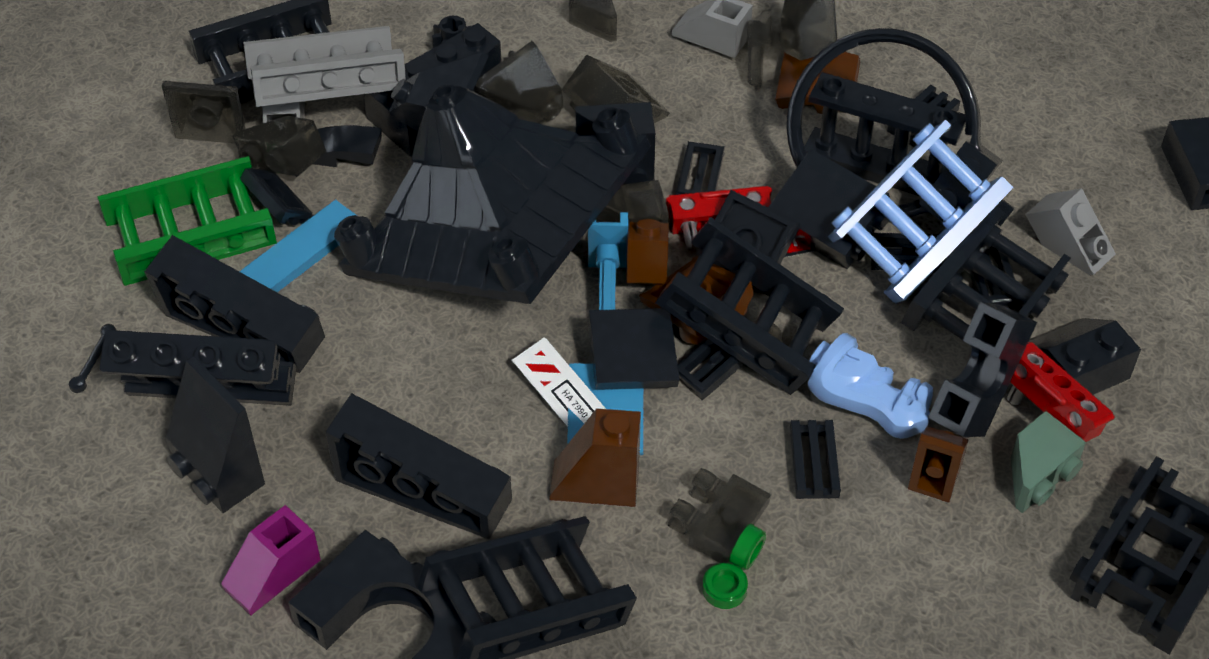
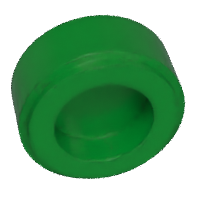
[729,524,766,570]
[702,563,748,609]

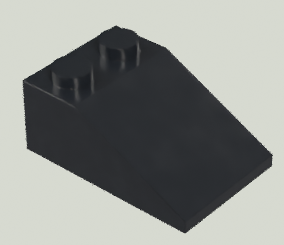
[166,356,265,513]

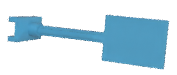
[567,212,643,455]

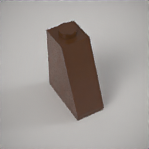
[549,408,641,507]

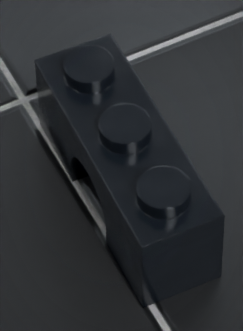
[928,302,1037,437]

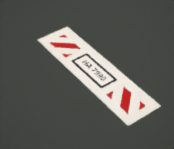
[512,337,606,427]

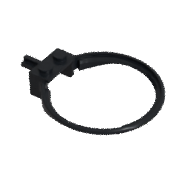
[786,28,1015,227]

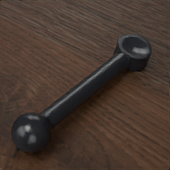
[69,324,116,393]

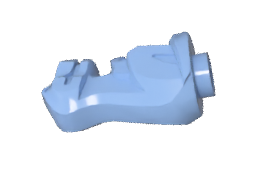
[808,333,933,439]

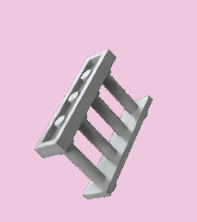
[243,26,406,107]

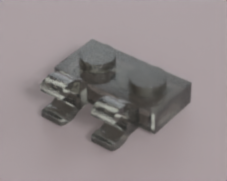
[668,468,771,563]

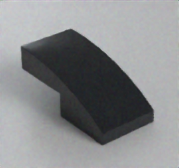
[300,125,382,167]

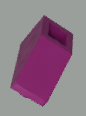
[221,505,321,616]

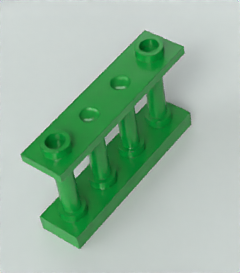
[97,156,277,286]

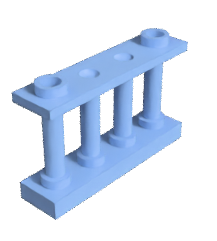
[828,120,1013,303]

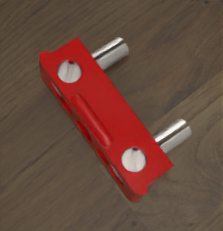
[665,186,772,251]
[1007,342,1115,442]

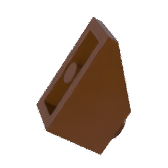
[627,219,669,284]
[908,426,969,503]

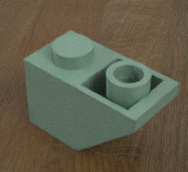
[1011,411,1086,513]

